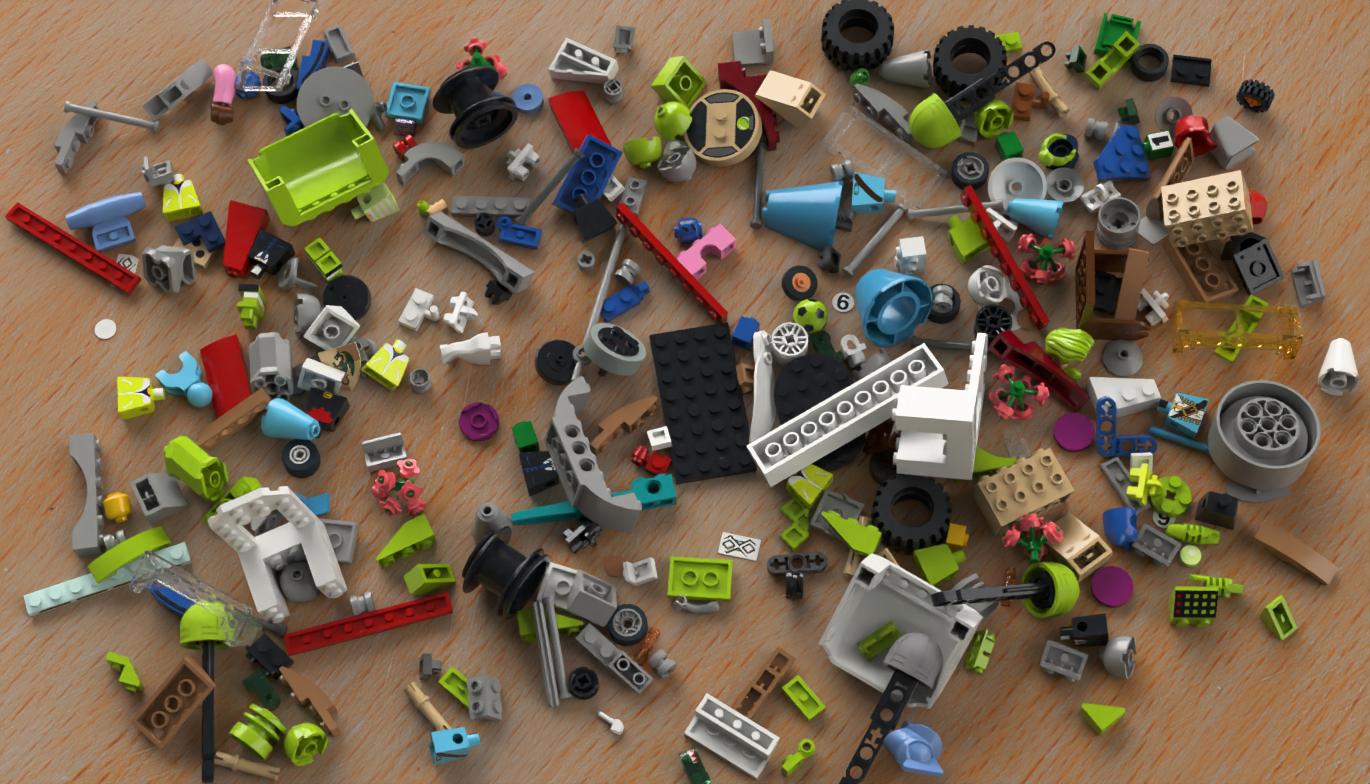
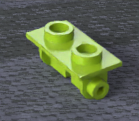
[857,621,902,661]
[964,629,995,675]

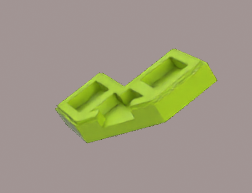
[779,495,809,552]

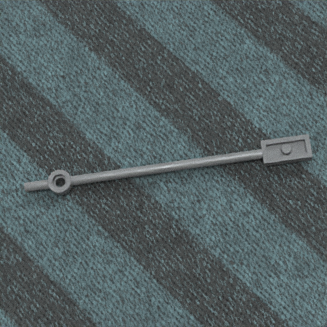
[571,176,647,382]

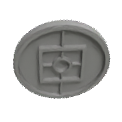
[297,67,374,128]

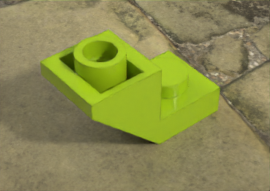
[105,652,145,693]

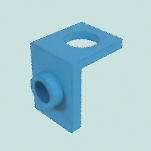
[294,492,330,516]

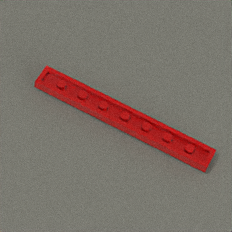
[960,185,1050,330]
[5,202,141,295]
[616,202,728,323]
[284,591,453,657]

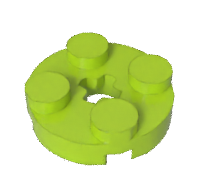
[1149,476,1192,518]

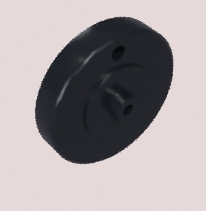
[323,275,371,321]
[534,339,581,386]

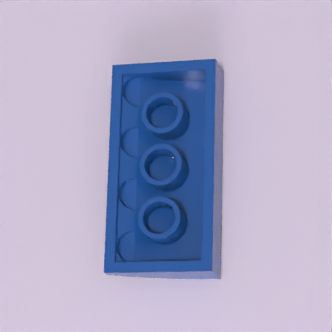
[552,134,623,214]

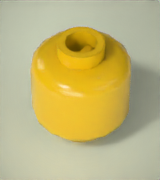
[103,492,133,523]

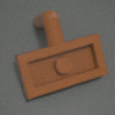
[1012,82,1050,122]

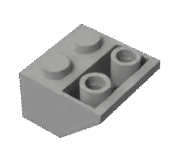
[130,472,189,525]

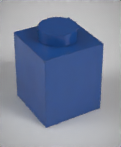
[732,316,760,351]

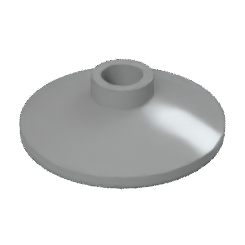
[1155,96,1193,135]
[1046,168,1084,203]
[1102,340,1143,377]

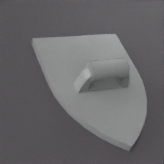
[1225,479,1291,503]

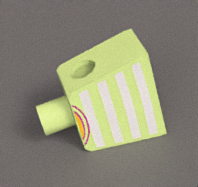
[350,183,400,222]

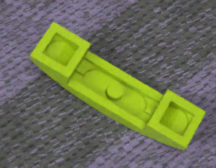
[1214,294,1269,364]
[87,526,172,584]

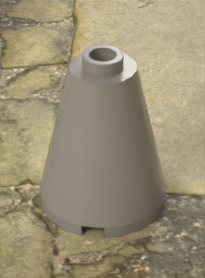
[879,50,932,88]
[471,502,513,543]

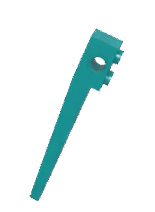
[511,474,677,526]

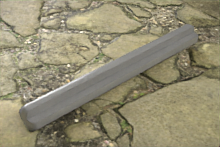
[531,601,559,707]

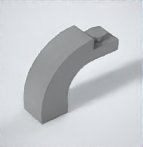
[396,142,466,185]

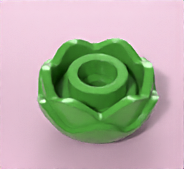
[849,68,870,89]

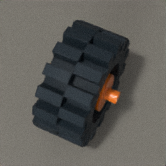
[1236,79,1275,113]

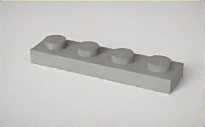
[452,196,531,219]

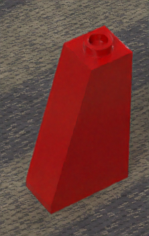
[223,200,270,279]

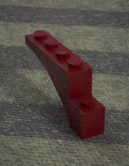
[718,61,780,151]
[988,330,1090,413]

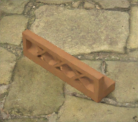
[196,388,272,451]

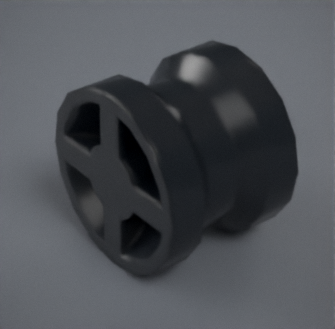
[474,212,495,237]

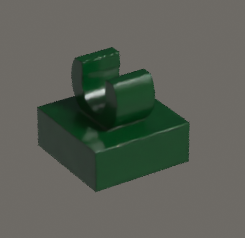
[1063,46,1087,73]
[1118,98,1140,125]

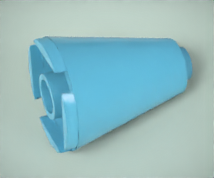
[1007,198,1064,240]
[261,398,320,440]

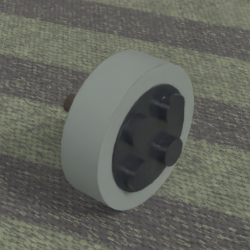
[583,323,646,377]

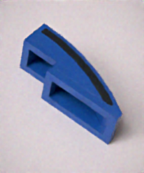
[296,40,331,93]
[148,585,195,619]

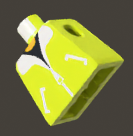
[163,174,204,222]
[361,340,409,391]
[117,377,166,420]
[786,464,833,511]

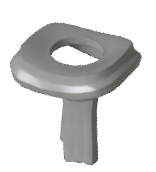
[278,257,318,292]

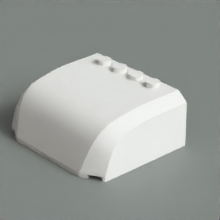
[819,554,983,709]

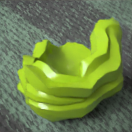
[1045,328,1095,365]

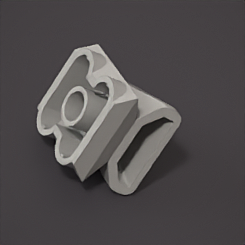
[1208,116,1260,170]
[142,245,196,293]

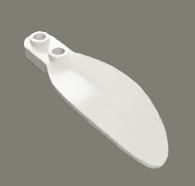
[749,330,777,444]

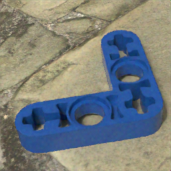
[1096,396,1157,456]

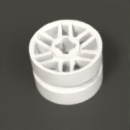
[771,322,808,366]

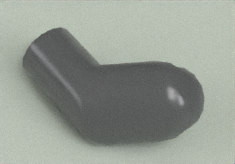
[370,102,387,131]

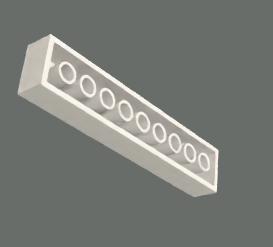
[747,343,949,487]

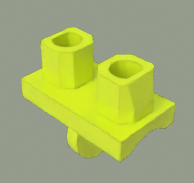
[1126,463,1163,506]

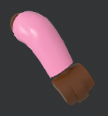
[211,64,236,125]

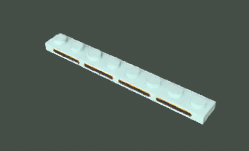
[24,542,192,617]

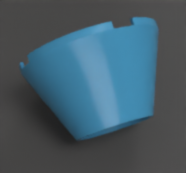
[854,269,933,347]

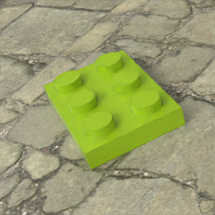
[667,556,733,602]

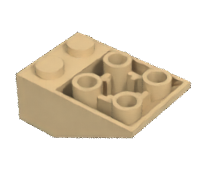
[755,70,826,130]
[1037,512,1113,583]

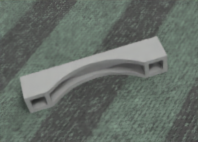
[422,212,535,293]
[69,432,105,557]

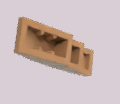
[1114,248,1149,320]
[1253,521,1338,586]
[732,647,796,720]

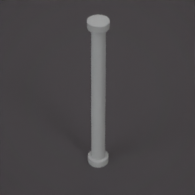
[64,101,159,132]
[908,199,1004,221]
[842,203,908,278]
[542,596,572,699]

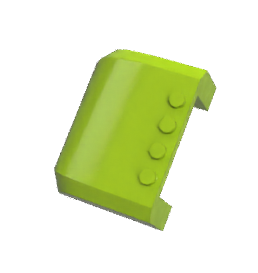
[247,109,389,227]

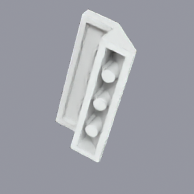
[684,693,780,780]

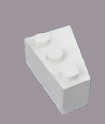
[548,38,619,84]
[1086,377,1161,418]

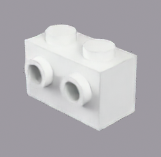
[894,236,926,275]

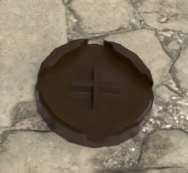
[869,448,905,486]

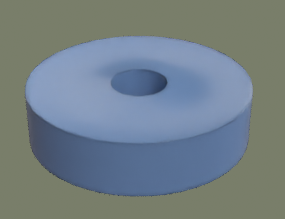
[512,84,543,114]

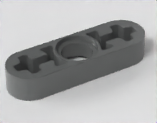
[767,552,827,577]

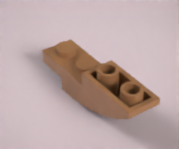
[590,396,659,456]
[279,666,341,737]

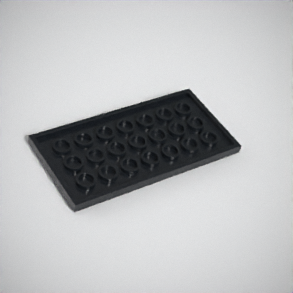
[649,322,757,485]

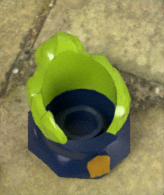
[1038,133,1080,170]

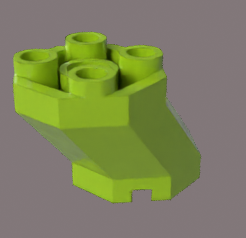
[163,436,229,501]

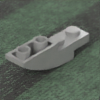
[142,58,213,121]
[853,84,914,144]
[54,101,100,175]
[575,623,653,695]

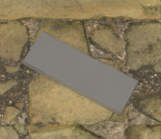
[1099,456,1151,516]

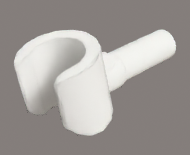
[598,711,624,735]

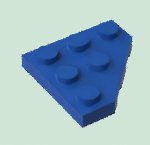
[1093,126,1151,181]

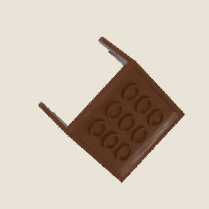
[1075,231,1151,341]

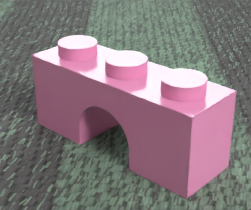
[676,224,736,279]

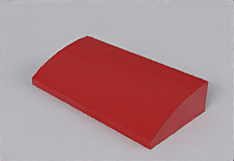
[548,90,612,154]
[200,334,252,420]

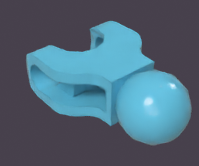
[155,351,213,408]

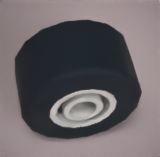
[282,439,321,478]

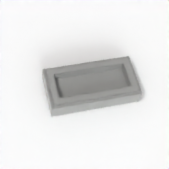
[323,24,355,64]

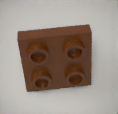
[863,417,900,455]

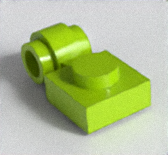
[781,739,815,777]

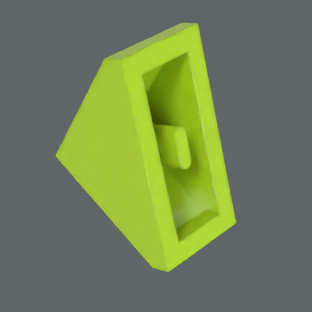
[1259,595,1298,641]
[1079,703,1126,736]

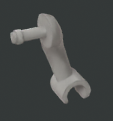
[672,595,720,614]

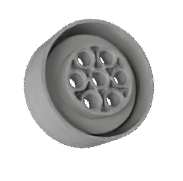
[1207,380,1320,490]

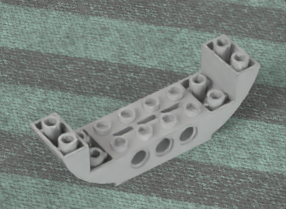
[544,376,642,533]

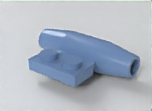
[66,192,147,253]

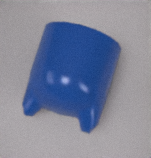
[1102,507,1138,552]

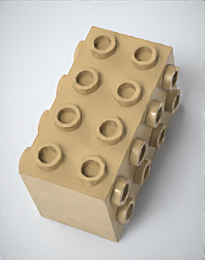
[1161,170,1254,247]
[971,448,1075,537]

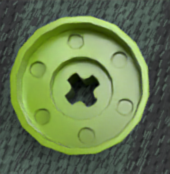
[229,703,287,760]

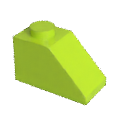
[403,564,456,595]

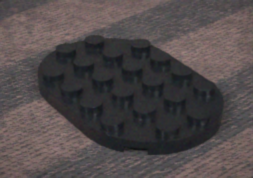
[774,354,866,472]

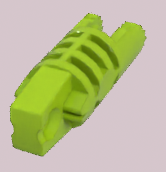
[1164,523,1220,545]
[1189,574,1243,597]

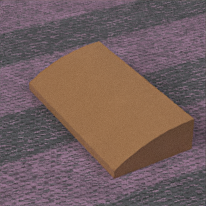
[1146,137,1194,221]
[1162,237,1239,310]
[131,656,216,750]

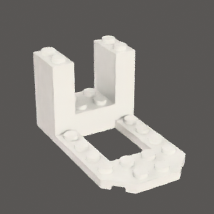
[892,333,988,480]
[207,486,348,623]

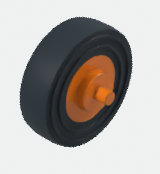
[782,265,818,301]

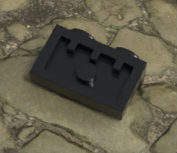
[244,633,294,680]

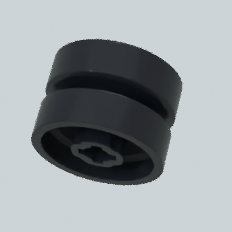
[974,305,1012,345]

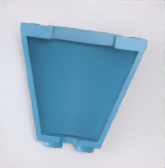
[762,181,844,252]

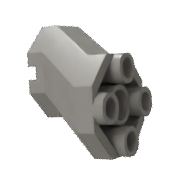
[249,332,294,401]

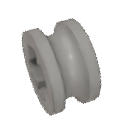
[577,251,595,271]

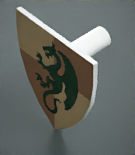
[318,342,361,392]

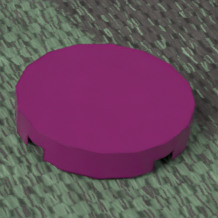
[458,402,499,442]
[1053,412,1095,453]
[1091,566,1134,608]

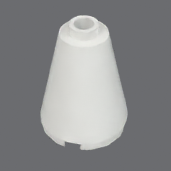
[1317,338,1360,396]

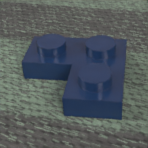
[175,211,225,253]

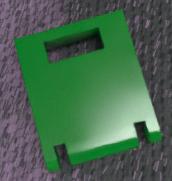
[1094,13,1141,62]

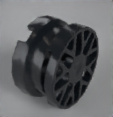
[786,570,803,599]
[569,667,599,700]

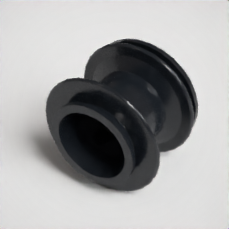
[433,66,518,149]
[462,526,551,620]

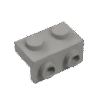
[142,156,174,187]
[362,432,408,473]
[1132,523,1182,567]
[1039,639,1089,682]
[467,674,503,722]

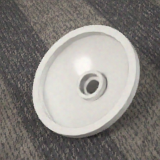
[988,158,1047,215]

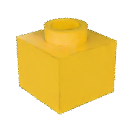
[946,523,969,552]

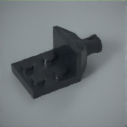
[1220,232,1285,295]

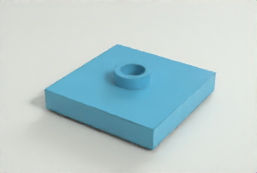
[384,82,431,124]

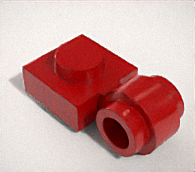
[631,446,672,476]

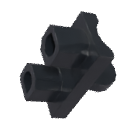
[563,515,602,554]

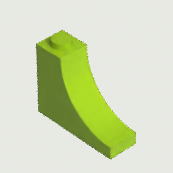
[955,445,1017,483]

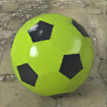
[793,299,829,334]

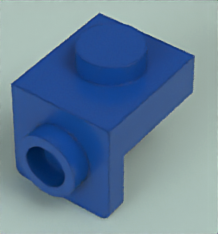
[279,105,304,136]

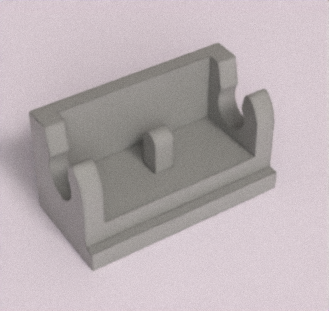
[1291,260,1326,307]

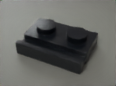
[1170,55,1212,87]
[1093,270,1122,315]

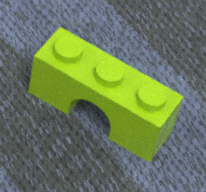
[1085,31,1140,90]

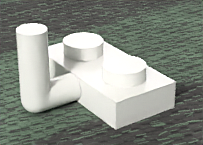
[398,288,440,331]

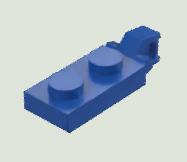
[600,281,650,323]

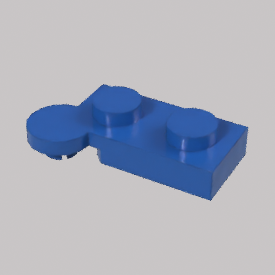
[497,216,542,250]

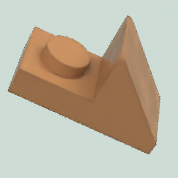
[736,363,755,394]

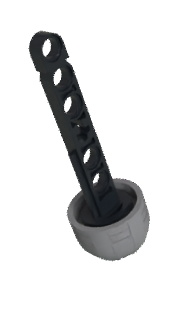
[839,633,943,784]

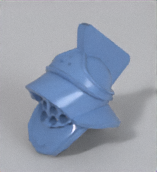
[883,720,943,777]

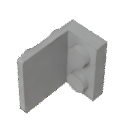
[732,19,774,66]

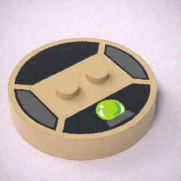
[684,89,762,167]

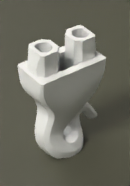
[440,332,501,365]

